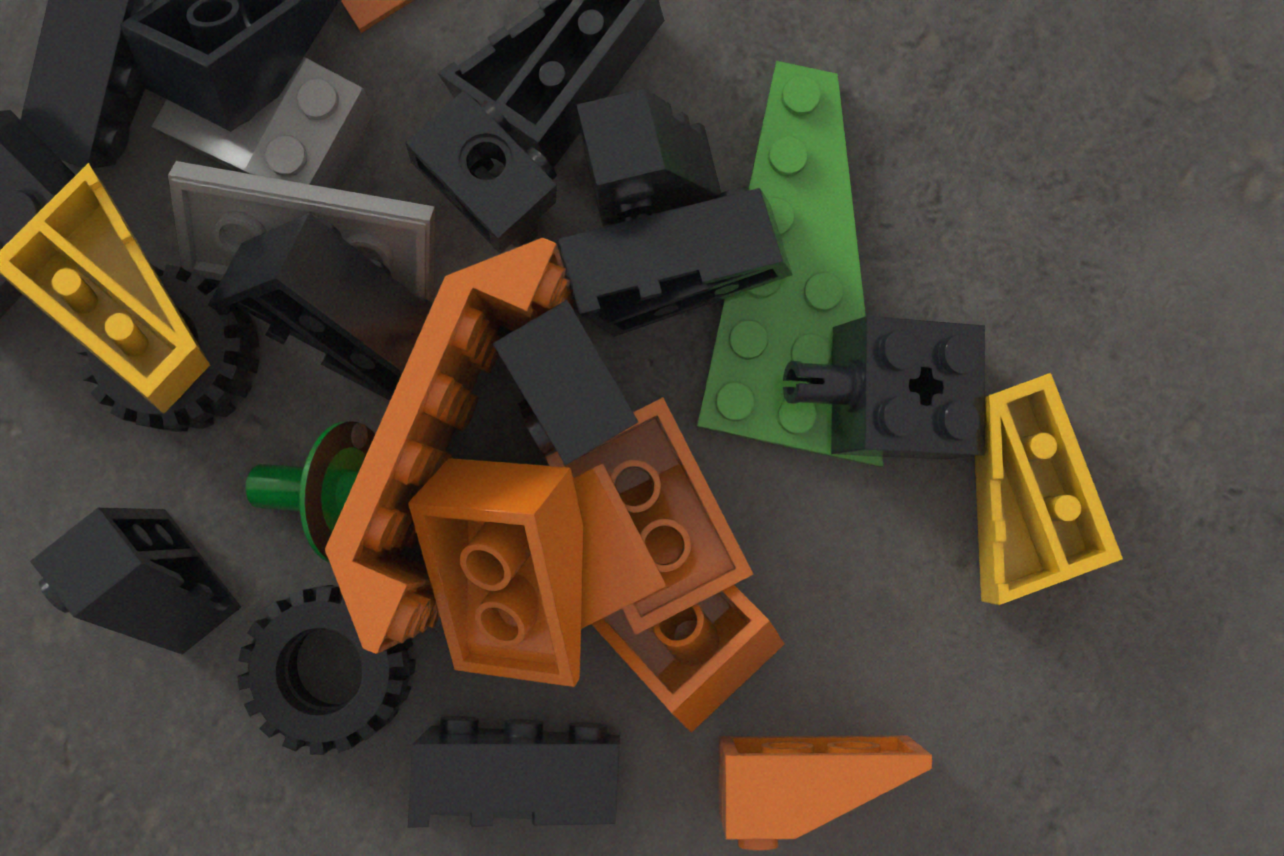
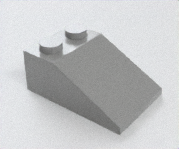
[151,57,376,188]

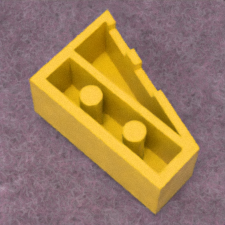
[0,163,210,414]
[975,373,1123,605]

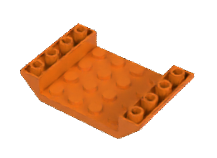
[325,238,576,654]

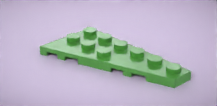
[696,61,883,468]

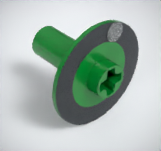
[246,421,375,563]

